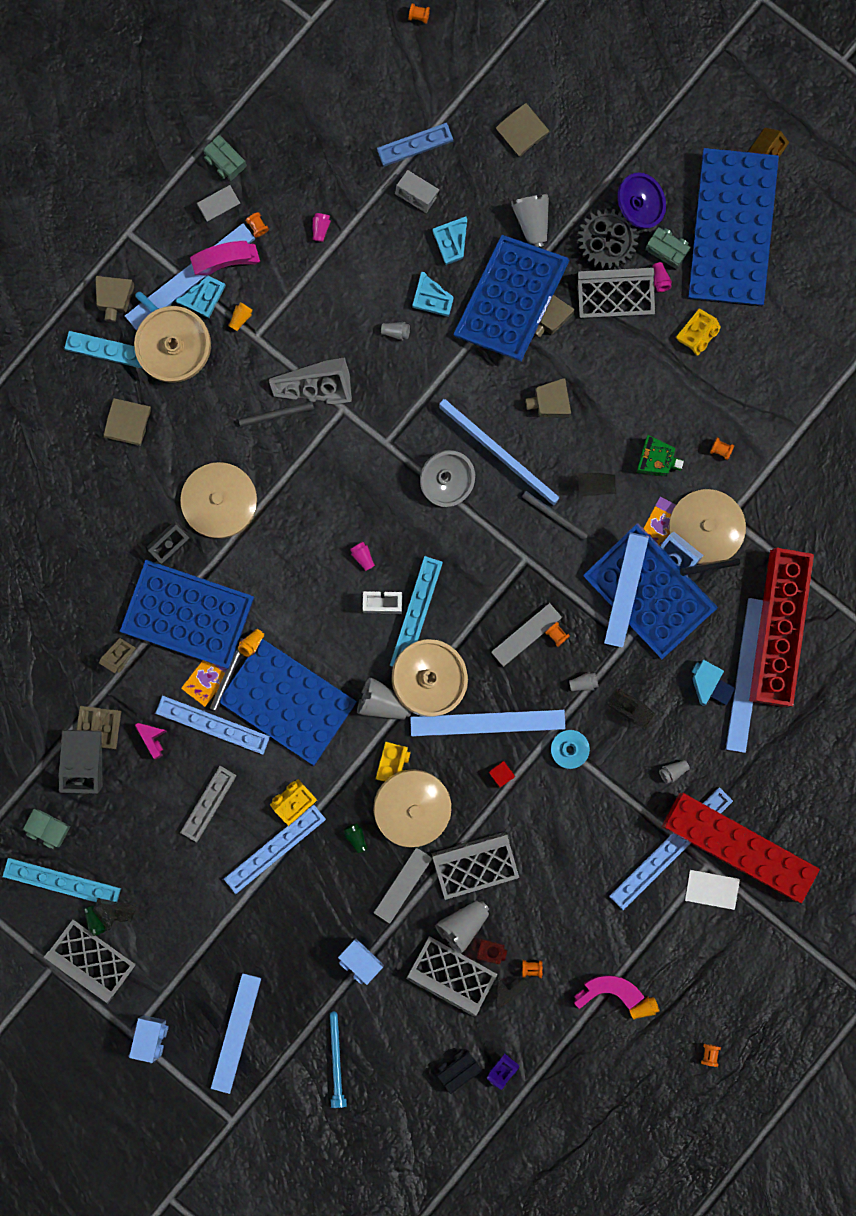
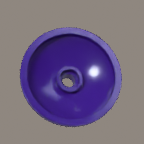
[618,173,666,229]

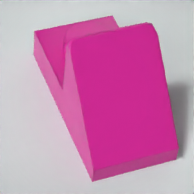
[135,723,167,759]

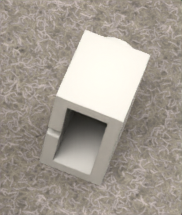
[363,591,402,614]

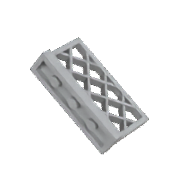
[577,268,655,318]
[431,831,519,900]
[44,920,136,1004]
[406,936,498,1017]

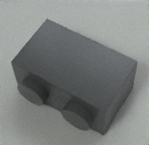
[147,521,189,564]

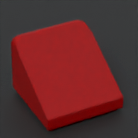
[488,761,515,788]

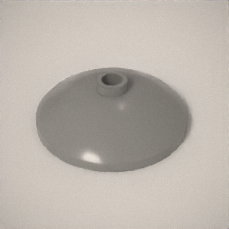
[420,450,475,507]

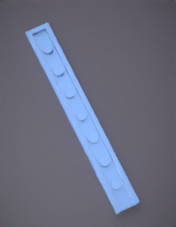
[125,224,255,331]
[439,399,559,506]
[726,598,763,753]
[410,710,565,736]
[610,787,733,910]

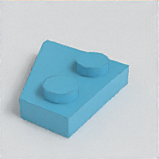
[432,217,467,265]
[412,272,454,317]
[176,276,226,319]

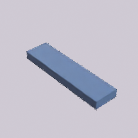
[377,123,453,167]

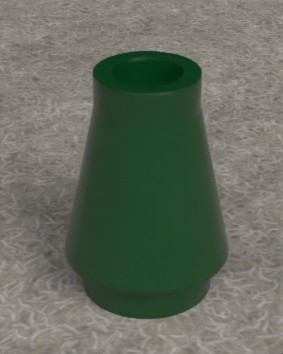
[343,823,368,853]
[84,906,107,936]

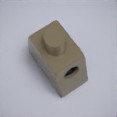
[96,276,134,322]
[534,295,574,338]
[525,378,571,418]

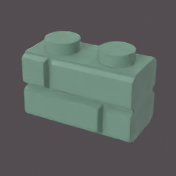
[203,135,247,181]
[645,227,690,270]

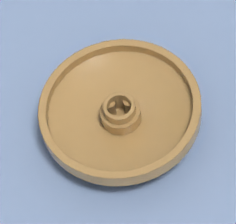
[134,306,211,383]
[181,462,257,539]
[669,489,746,565]
[392,639,468,717]
[374,769,451,847]

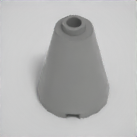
[511,194,549,247]
[357,678,411,720]
[435,901,489,954]

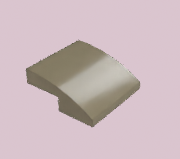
[496,103,550,157]
[104,398,151,446]
[77,706,121,749]

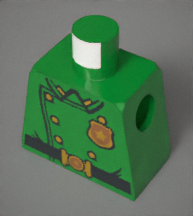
[636,435,684,476]

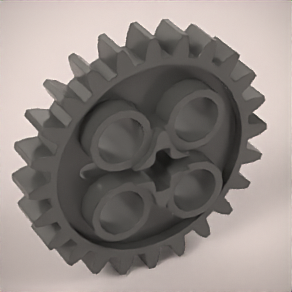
[577,208,639,270]

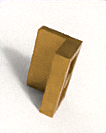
[748,128,789,157]

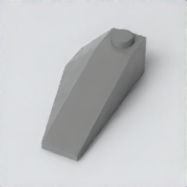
[269,358,352,404]

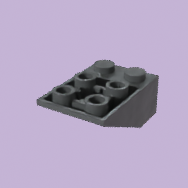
[59,730,103,794]

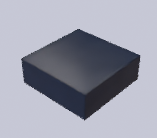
[710,680,736,705]

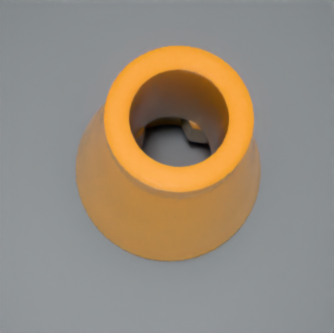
[228,302,253,331]
[238,629,264,657]
[629,996,660,1020]

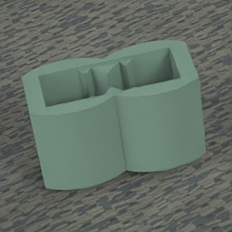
[23,809,71,849]

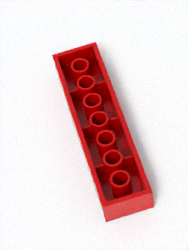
[749,548,814,707]
[661,793,820,904]

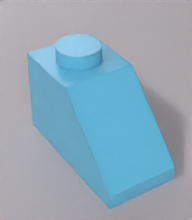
[692,660,724,706]

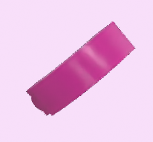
[190,241,260,275]
[573,975,645,1010]

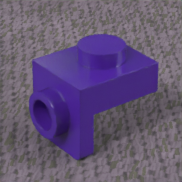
[487,1053,520,1090]

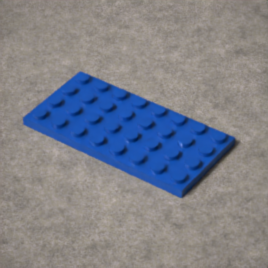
[688,148,779,306]

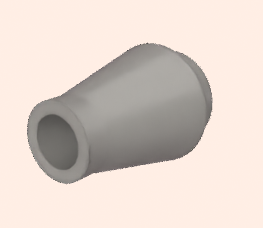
[381,322,410,341]
[569,671,599,691]
[659,760,690,784]

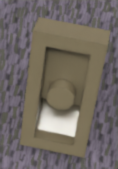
[99,638,136,673]

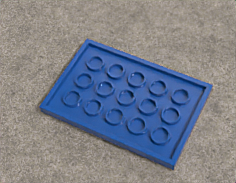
[453,235,569,361]
[583,523,718,659]
[120,560,254,669]
[220,639,357,766]

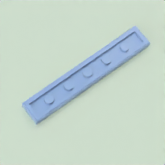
[604,532,649,647]
[155,695,270,755]
[224,805,326,894]
[211,973,262,1094]

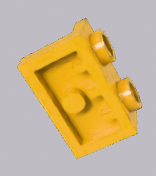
[676,308,721,356]
[376,742,411,782]
[270,779,317,826]

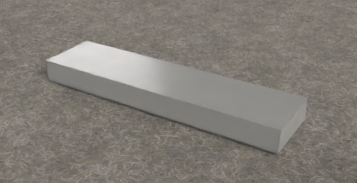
[491,603,562,667]
[180,766,237,842]
[374,847,432,923]

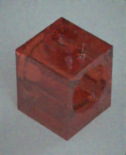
[477,939,507,964]

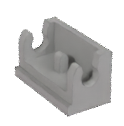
[395,170,439,213]
[197,185,240,222]

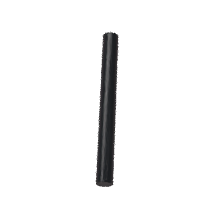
[680,558,740,576]

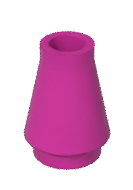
[312,213,331,242]
[652,262,672,292]
[350,542,375,571]

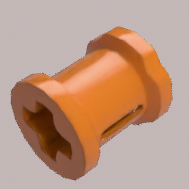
[408,3,430,24]
[245,212,269,238]
[710,438,734,460]
[545,622,570,647]
[522,960,542,978]
[701,1044,721,1067]

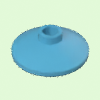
[551,730,590,769]

